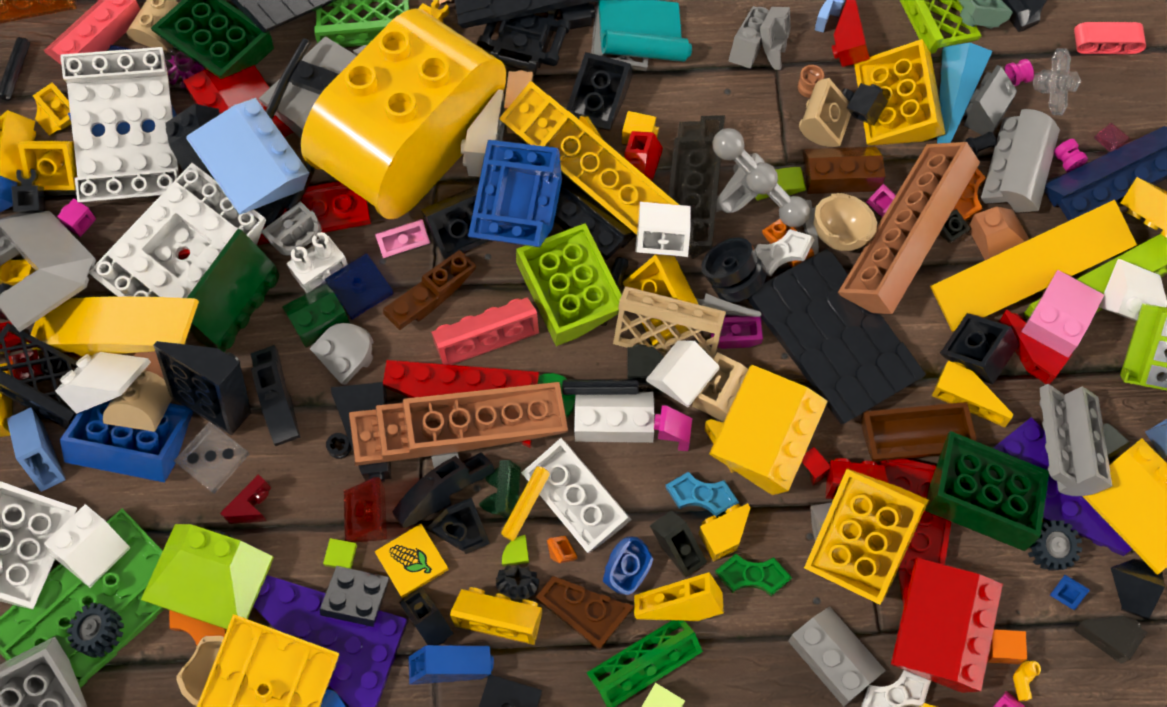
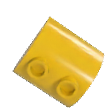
[18,141,78,190]

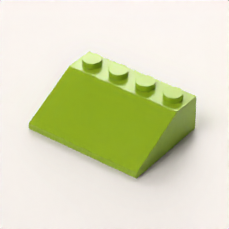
[516,223,622,346]

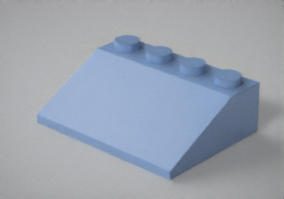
[186,98,309,215]

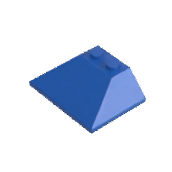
[468,140,562,248]

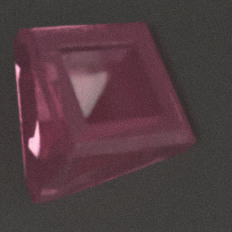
[1094,123,1129,152]

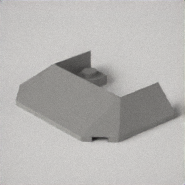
[0,211,96,332]

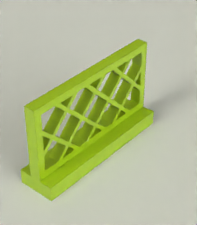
[900,0,981,54]

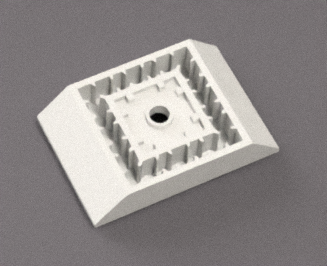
[88,163,266,298]

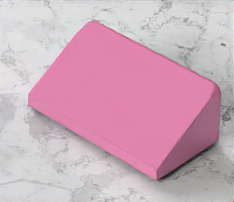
[375,219,430,258]

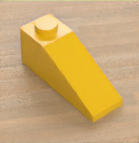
[932,361,1013,427]
[634,572,724,621]

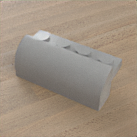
[981,109,1060,213]
[1039,384,1112,496]

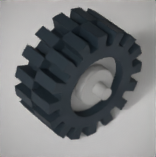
[1028,520,1082,571]

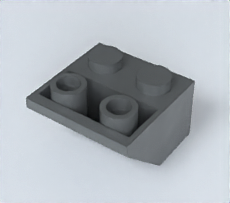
[964,65,1017,135]

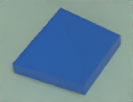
[1050,575,1090,611]

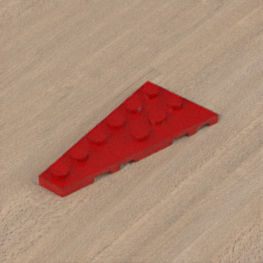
[383,360,539,448]
[879,459,951,607]

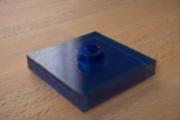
[325,253,394,320]

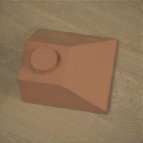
[969,206,1029,260]

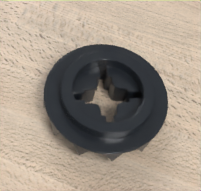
[496,564,540,599]

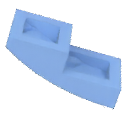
[815,0,845,33]

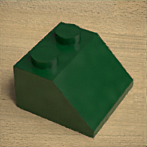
[282,283,350,348]

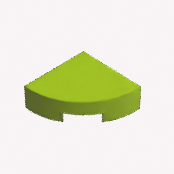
[502,535,529,567]

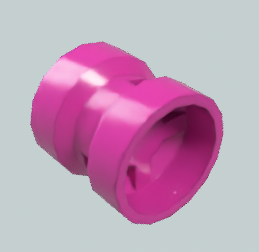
[1054,139,1088,173]

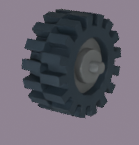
[67,603,124,658]

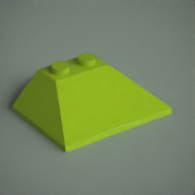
[141,524,274,629]

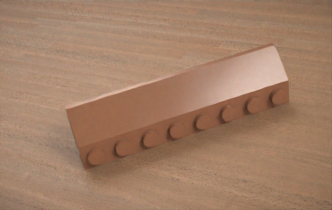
[838,142,980,314]

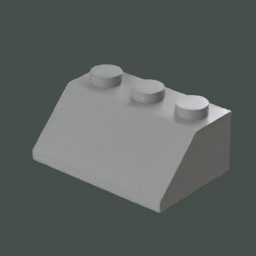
[788,606,886,706]

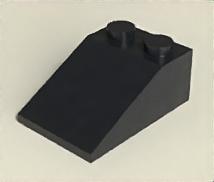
[566,52,633,131]
[165,104,220,181]

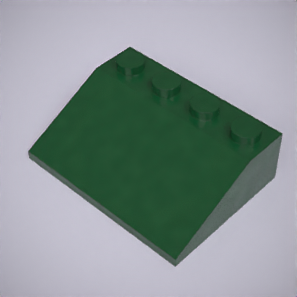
[151,0,274,79]
[187,228,280,352]
[924,431,1049,551]

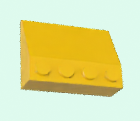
[854,39,945,146]
[709,365,828,495]
[1082,438,1167,575]
[804,469,929,605]

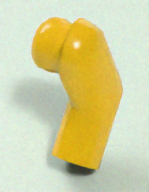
[1013,661,1041,702]

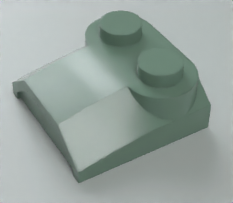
[958,0,1013,29]

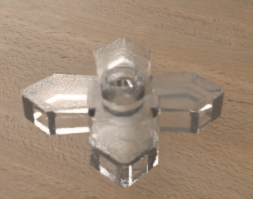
[1033,48,1081,116]

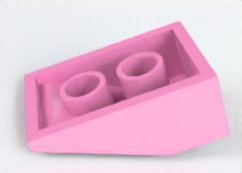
[1021,270,1104,357]

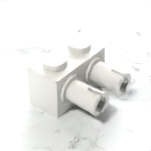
[287,232,349,293]

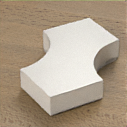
[755,229,814,276]
[861,670,931,707]

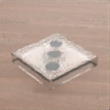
[174,421,249,494]

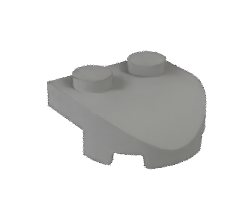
[262,201,322,256]
[310,323,374,385]

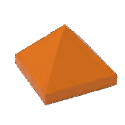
[547,536,578,564]

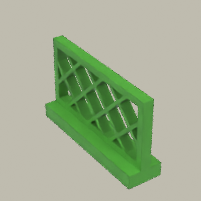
[315,0,409,47]

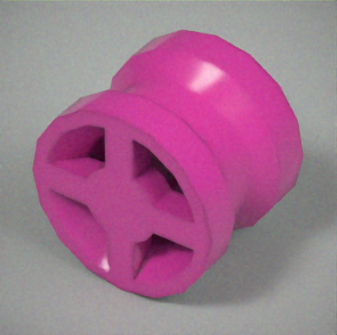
[1005,59,1034,87]

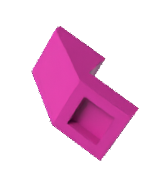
[654,405,692,451]

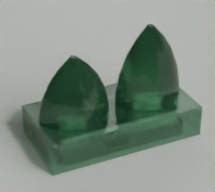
[479,460,521,519]

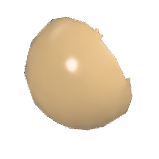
[813,193,877,251]
[177,636,224,706]

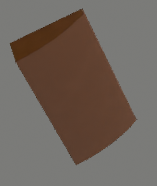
[861,402,977,461]

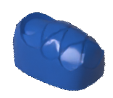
[603,536,654,595]

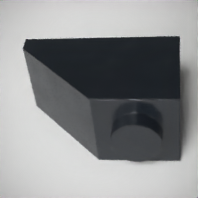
[399,587,454,646]

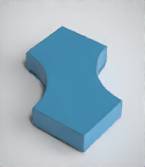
[665,472,739,517]

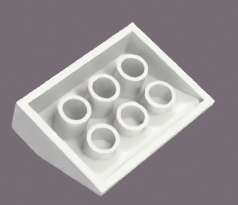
[0,482,77,610]

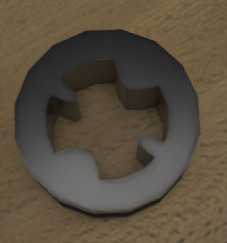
[326,433,351,459]

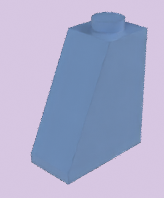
[7,407,66,492]

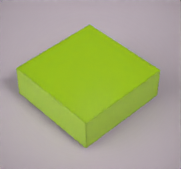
[323,538,357,569]

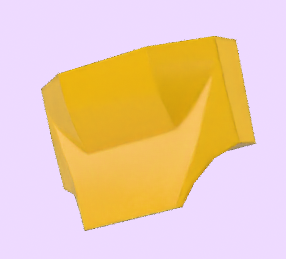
[33,82,71,135]

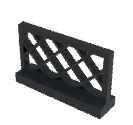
[0,323,78,429]

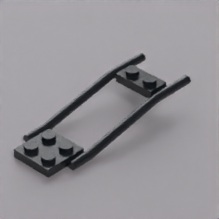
[254,38,339,228]

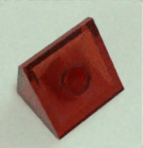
[344,477,387,543]

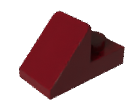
[220,474,271,524]

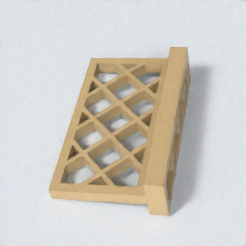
[613,286,726,359]

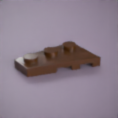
[536,576,634,651]

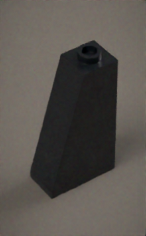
[331,382,392,484]

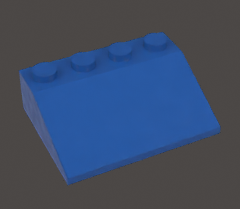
[60,400,193,483]

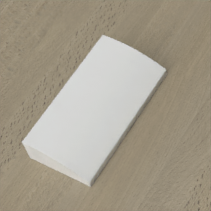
[521,438,632,553]

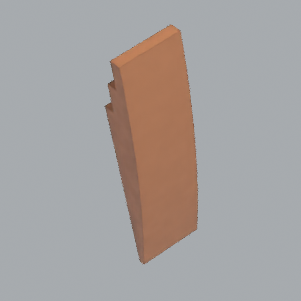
[349,382,568,466]

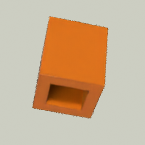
[987,629,1027,664]

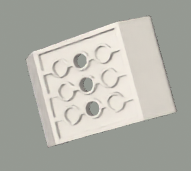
[61,47,179,203]

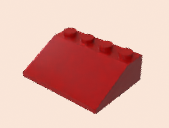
[183,65,293,137]
[891,558,1003,693]

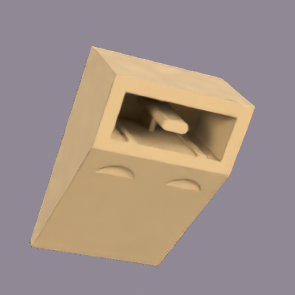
[692,352,748,422]

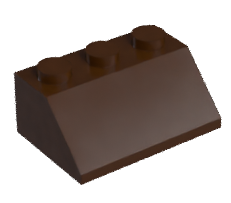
[803,146,885,194]

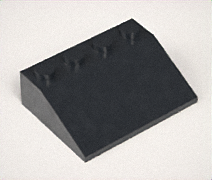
[153,341,251,436]

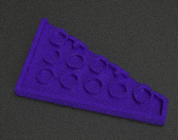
[993,417,1132,556]

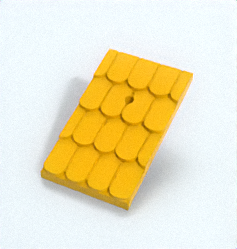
[197,614,339,707]

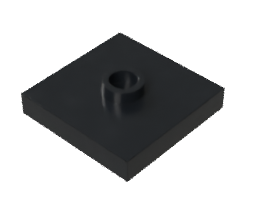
[479,675,543,707]

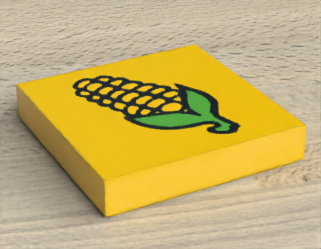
[374,524,449,598]

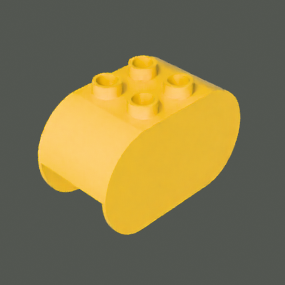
[301,9,506,219]

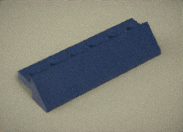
[1044,126,1167,221]

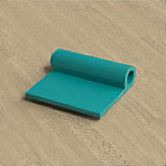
[598,0,692,62]

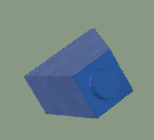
[409,645,494,685]

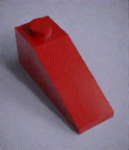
[831,0,870,67]

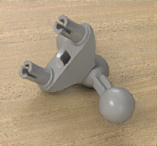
[708,128,810,228]

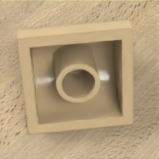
[126,0,179,54]
[799,78,851,147]
[103,370,172,432]

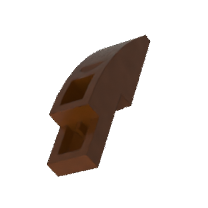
[383,250,476,330]

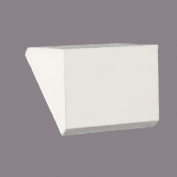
[646,341,719,407]

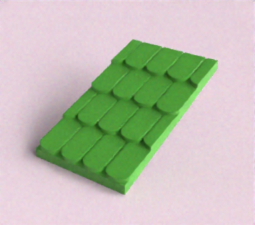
[0,508,165,688]

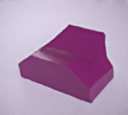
[710,315,763,349]

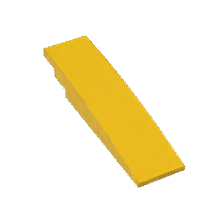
[499,81,679,235]
[930,200,1137,332]
[27,297,199,356]

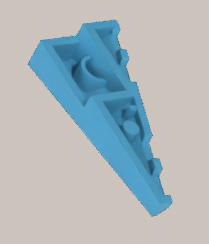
[937,43,992,144]

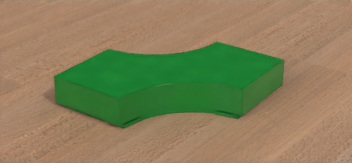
[715,554,792,597]

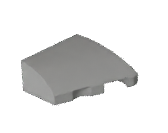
[760,7,791,70]

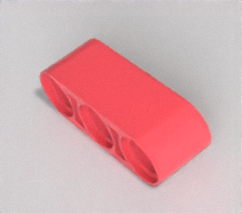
[1074,22,1146,54]

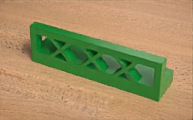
[587,620,703,707]

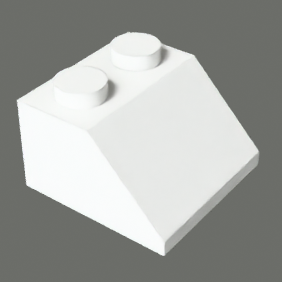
[1099,259,1167,321]
[44,504,130,588]

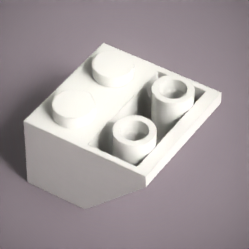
[635,202,690,257]

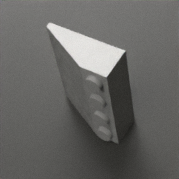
[259,36,356,138]
[0,636,87,707]

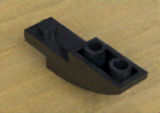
[250,345,300,446]
[392,452,495,528]

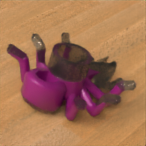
[163,47,206,89]

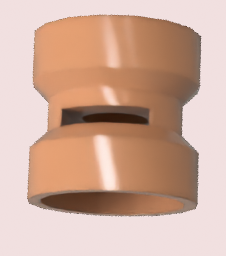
[798,65,824,98]

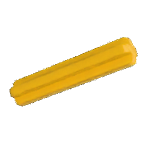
[501,466,550,541]

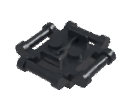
[477,9,571,76]

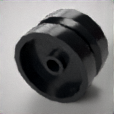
[701,237,767,302]

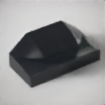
[1002,0,1047,32]

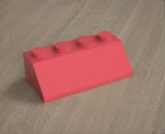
[44,0,140,65]
[431,297,539,365]

